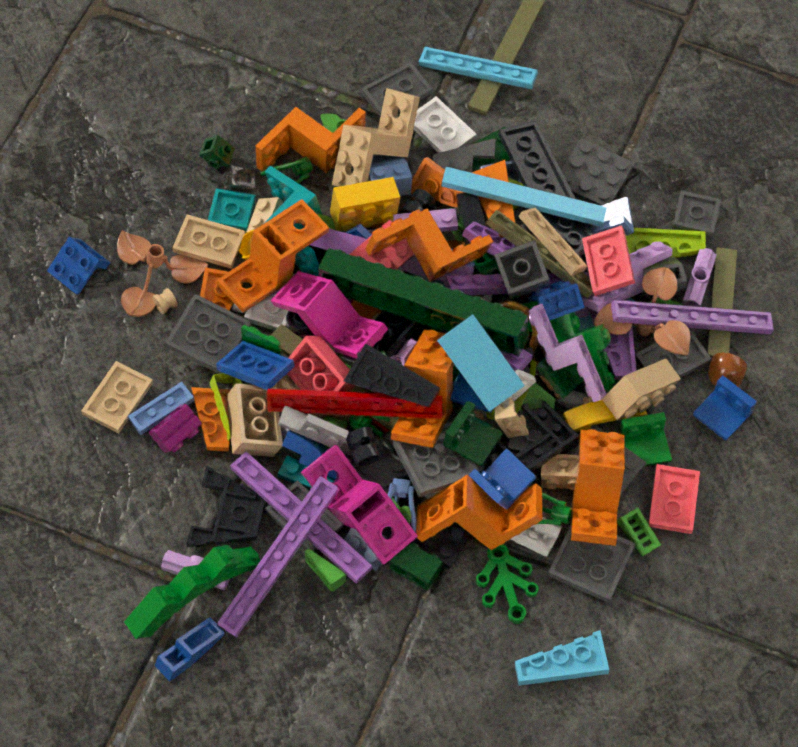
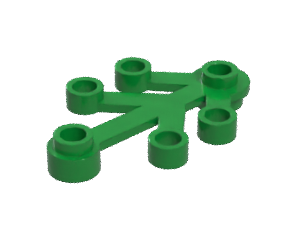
[476,544,539,624]

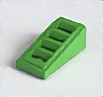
[617,507,661,556]
[305,548,346,592]

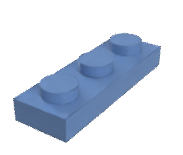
[128,382,194,435]

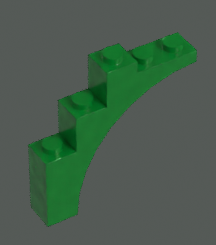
[511,301,615,392]
[124,545,261,639]

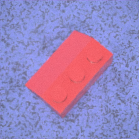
[287,336,356,392]

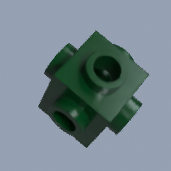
[199,135,235,169]

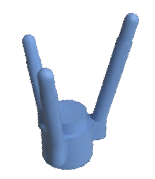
[387,478,416,532]

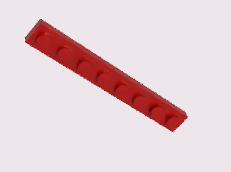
[267,389,443,419]

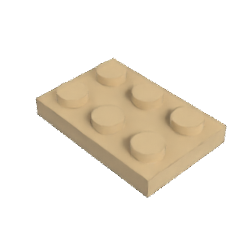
[173,215,245,269]
[81,361,153,434]

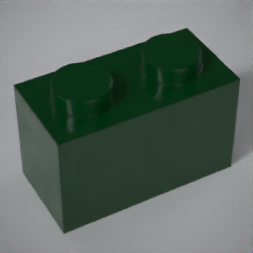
[390,542,442,591]

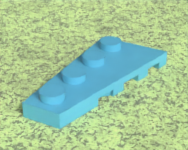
[515,630,609,686]

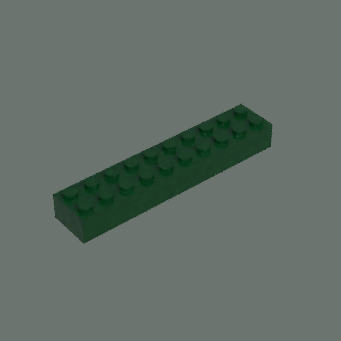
[318,248,529,356]

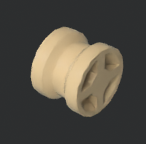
[153,288,178,314]

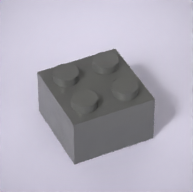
[494,240,550,300]

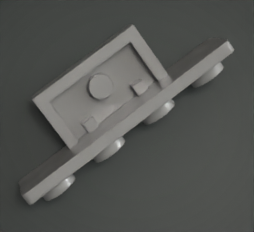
[278,406,353,456]

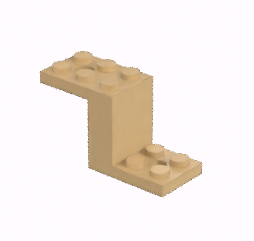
[332,88,420,187]

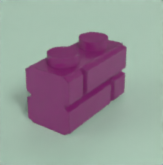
[149,404,202,453]

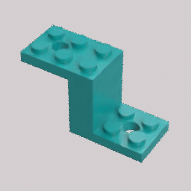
[264,166,322,276]

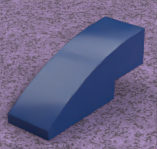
[282,430,337,479]
[155,617,225,682]

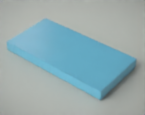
[437,314,525,412]

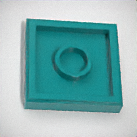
[208,188,256,233]

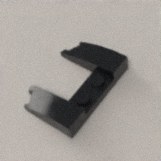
[486,400,579,472]

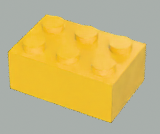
[330,177,400,231]

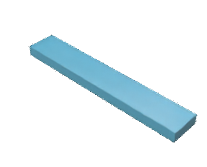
[419,47,538,89]

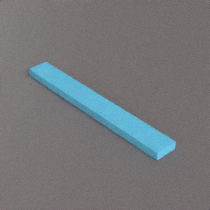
[441,167,607,227]

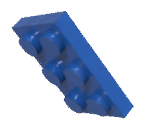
[216,341,295,390]

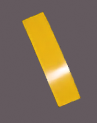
[563,400,647,432]

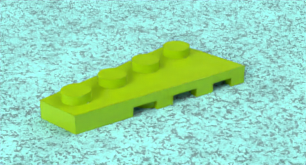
[626,228,706,258]

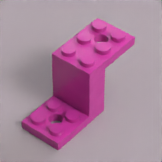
[271,271,388,359]
[301,445,418,564]

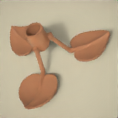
[117,230,208,317]
[594,267,690,356]

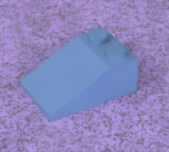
[368,154,412,196]

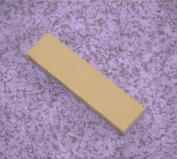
[519,208,588,276]

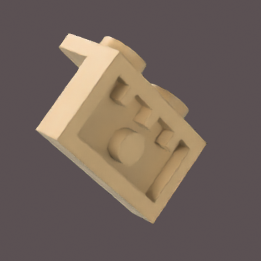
[541,454,579,490]

